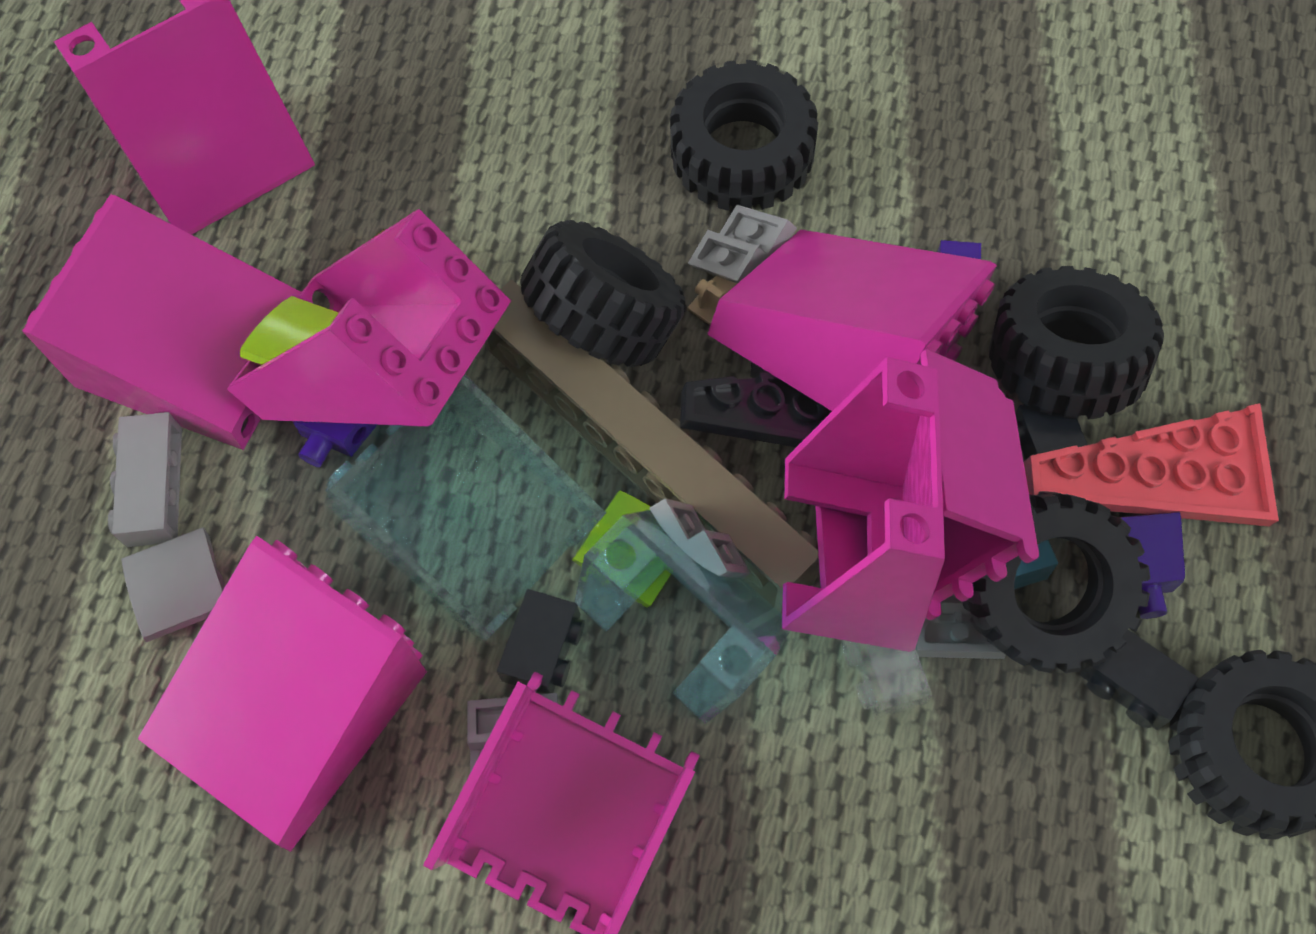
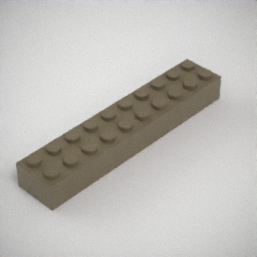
[484,280,819,617]

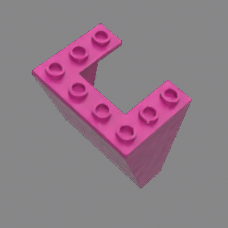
[53,0,315,235]
[22,194,301,450]
[227,209,511,426]
[707,229,997,411]
[782,357,945,652]
[138,536,427,852]

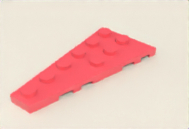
[1024,403,1279,527]

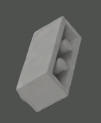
[108,412,182,547]

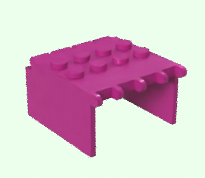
[815,349,1039,620]
[423,672,700,934]

